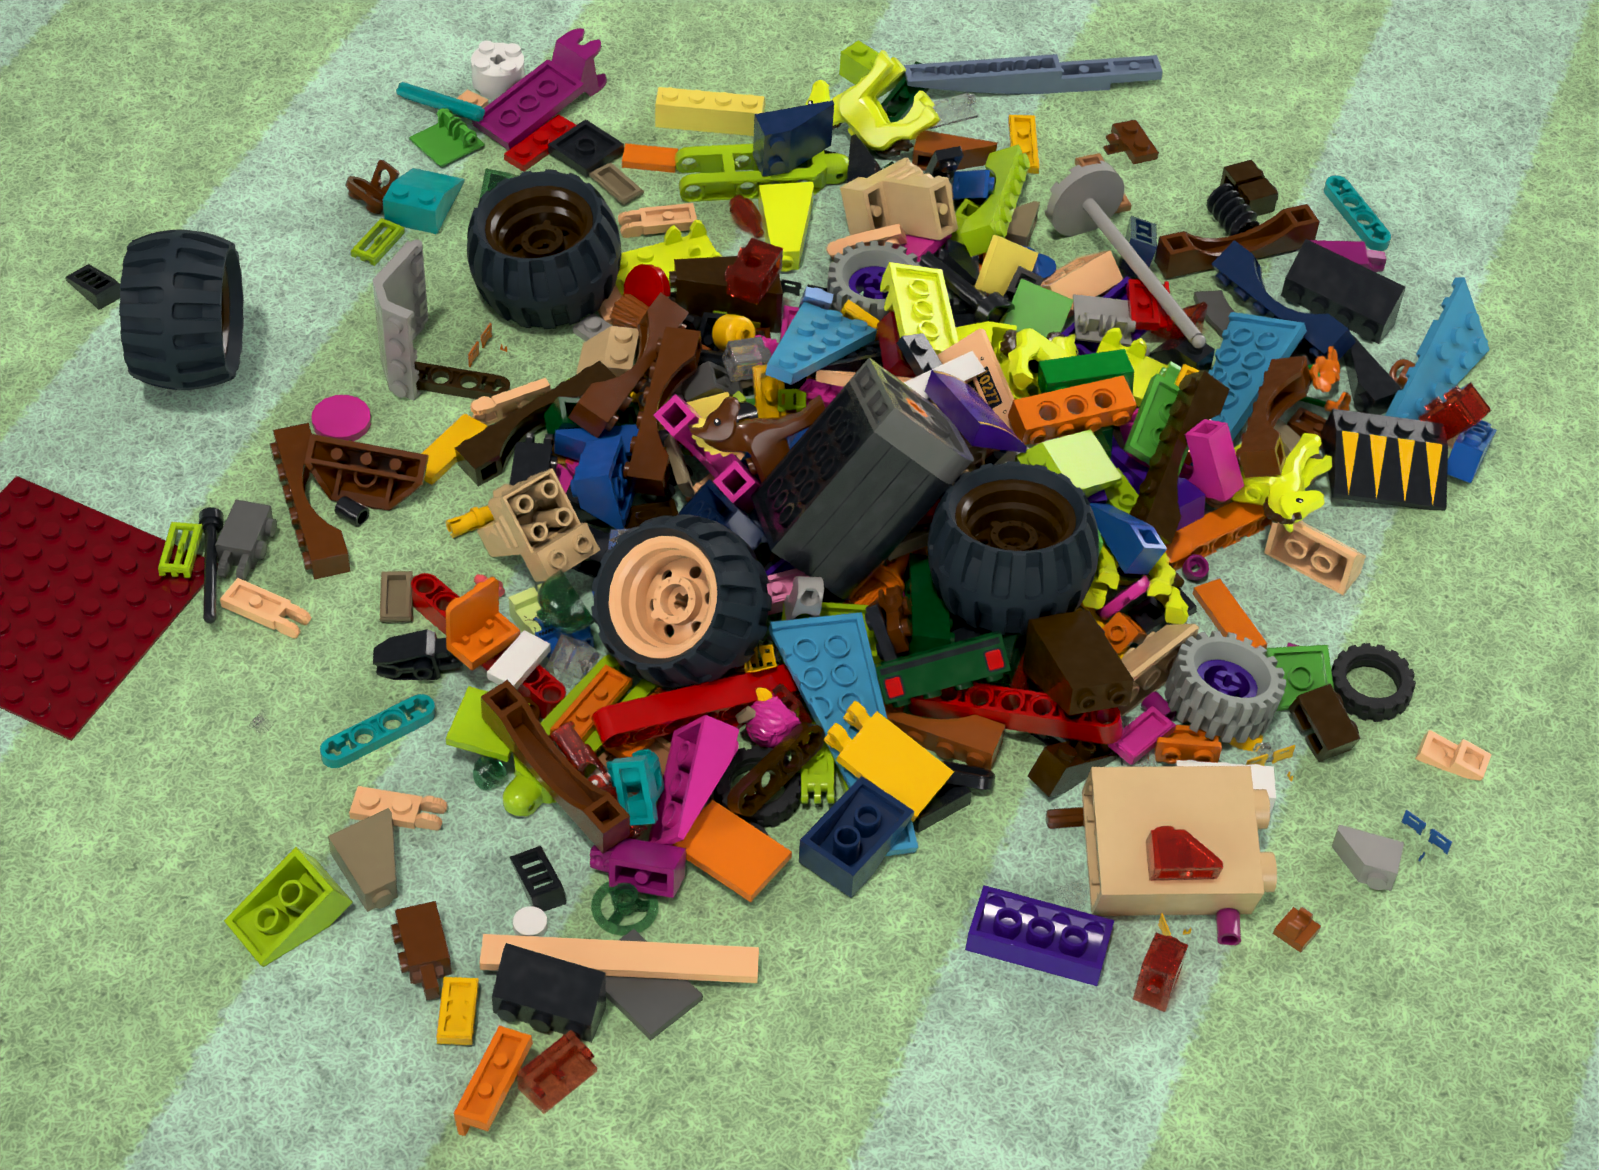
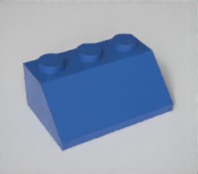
[570,436,635,530]

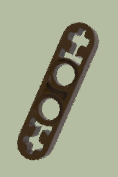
[414,361,510,399]
[727,722,825,817]

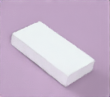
[487,630,551,689]

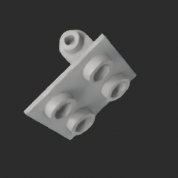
[1073,294,1136,346]

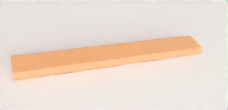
[480,934,759,983]

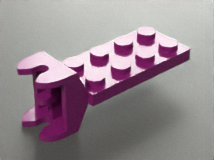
[472,28,607,150]

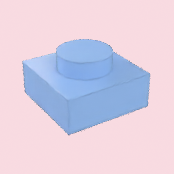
[798,286,834,310]

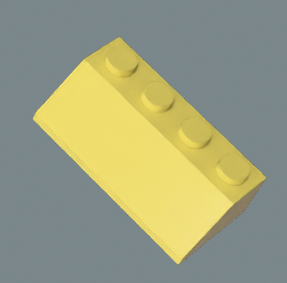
[655,87,766,136]

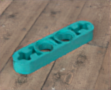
[1324,175,1391,251]
[320,694,436,768]

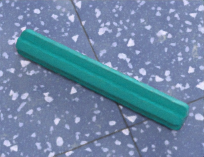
[396,82,485,122]

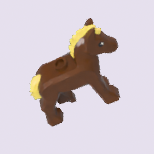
[688,395,826,483]

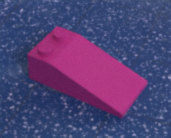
[648,715,739,845]

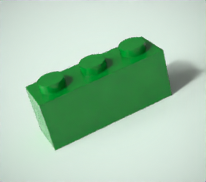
[1038,349,1134,394]

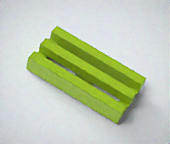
[351,218,405,266]
[158,522,203,578]

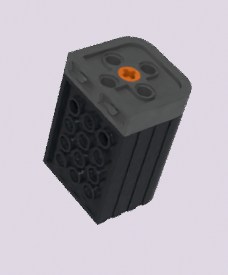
[751,358,974,600]

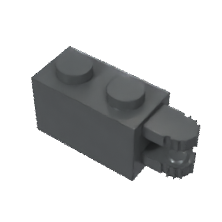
[215,499,277,581]

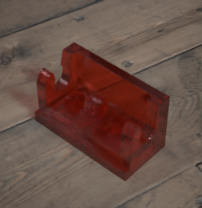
[517,1030,597,1114]

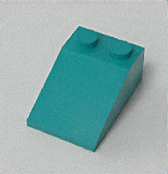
[383,168,465,234]

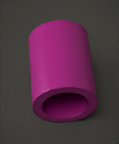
[1141,691,1177,721]
[1216,908,1241,945]

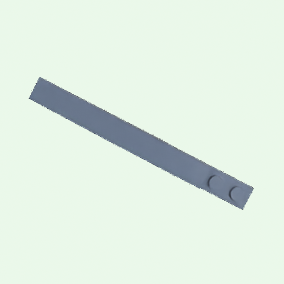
[904,54,1163,94]

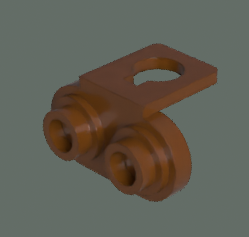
[345,160,399,214]

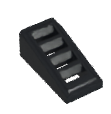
[65,264,120,310]
[510,846,566,912]

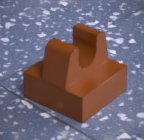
[1273,907,1321,953]

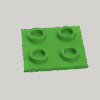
[409,108,485,167]

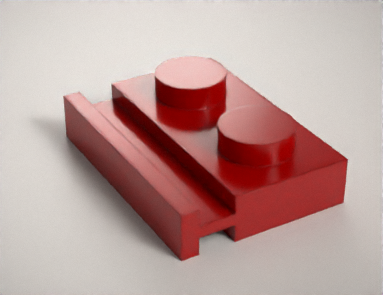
[1127,279,1173,331]

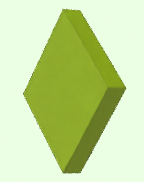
[445,686,530,762]

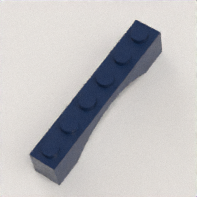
[1212,240,1356,360]

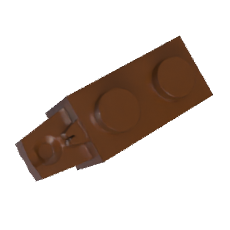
[390,901,452,1001]

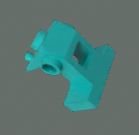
[606,749,665,826]

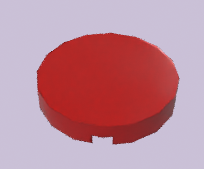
[623,264,671,307]

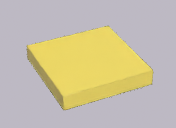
[975,235,1039,296]

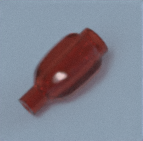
[729,195,764,238]

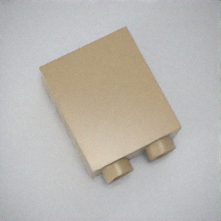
[1082,766,1277,916]

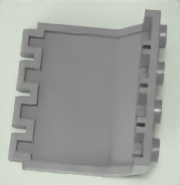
[372,240,428,401]

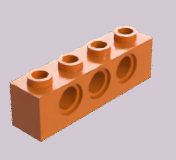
[1008,375,1137,445]

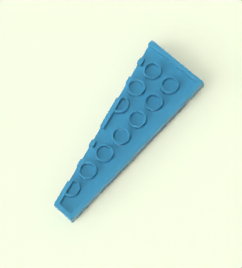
[1190,312,1307,466]
[769,612,918,856]

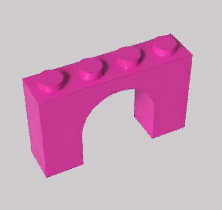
[654,394,761,514]
[1119,408,1244,501]

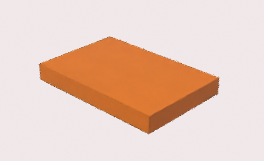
[671,800,792,902]

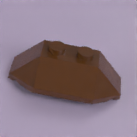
[304,434,429,511]

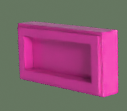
[1108,706,1176,766]

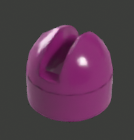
[1182,555,1209,581]

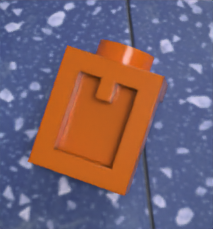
[1102,611,1148,654]

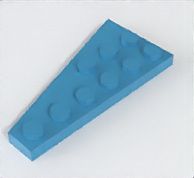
[1385,277,1490,421]
[765,301,877,385]

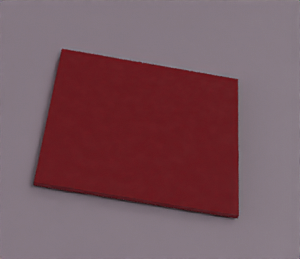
[0,476,219,741]

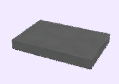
[606,929,703,1041]

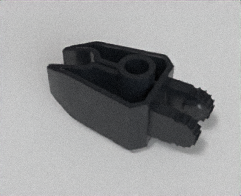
[373,629,463,680]

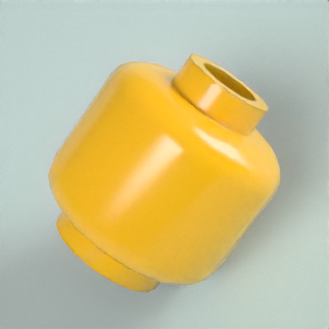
[712,314,755,354]

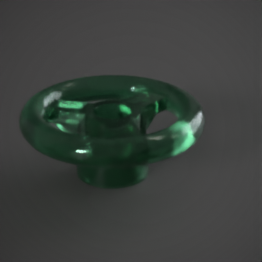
[591,881,659,936]

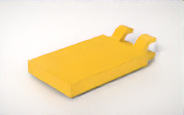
[824,701,954,822]

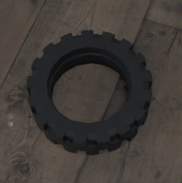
[1331,643,1416,722]
[714,746,801,828]

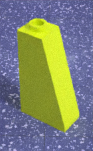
[758,182,814,272]

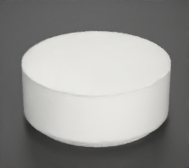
[513,906,547,937]

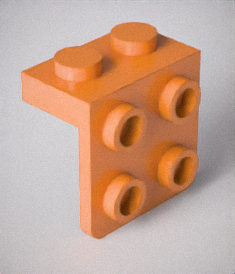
[446,577,520,671]

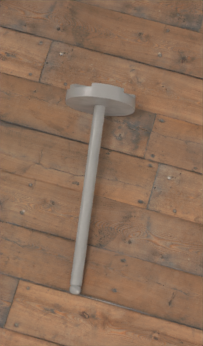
[1045,161,1206,348]

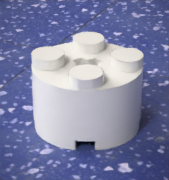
[471,41,525,100]

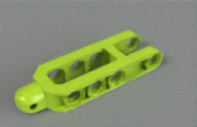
[675,144,849,202]
[502,654,663,816]

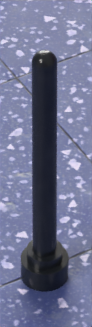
[199,507,224,624]

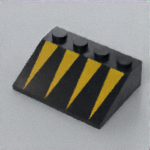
[1320,409,1448,511]

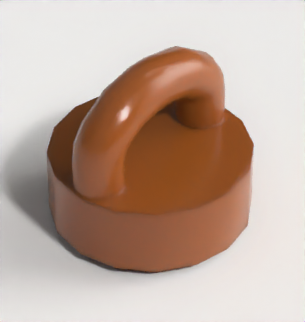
[1389,359,1416,389]

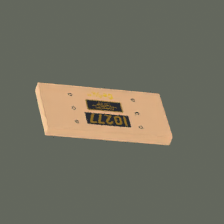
[937,328,1015,459]

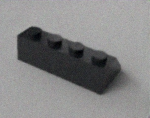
[1281,239,1406,344]

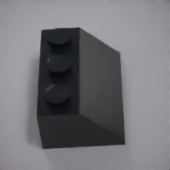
[492,943,606,1043]

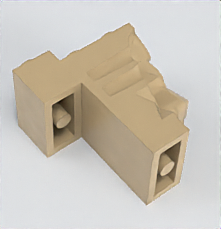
[840,158,958,240]
[477,468,600,582]

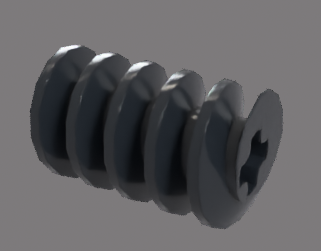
[1206,183,1260,236]

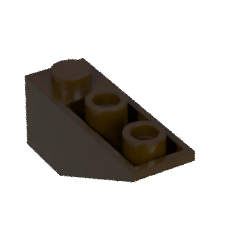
[1028,740,1120,797]

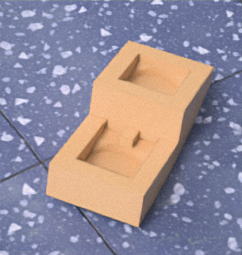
[1415,730,1492,781]

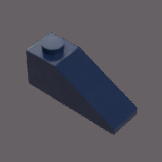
[1119,216,1157,278]

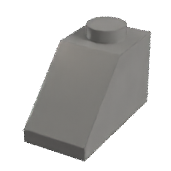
[1332,825,1404,891]

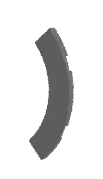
[1193,290,1316,365]

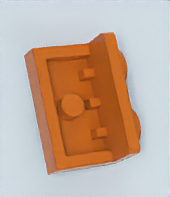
[1153,725,1222,764]

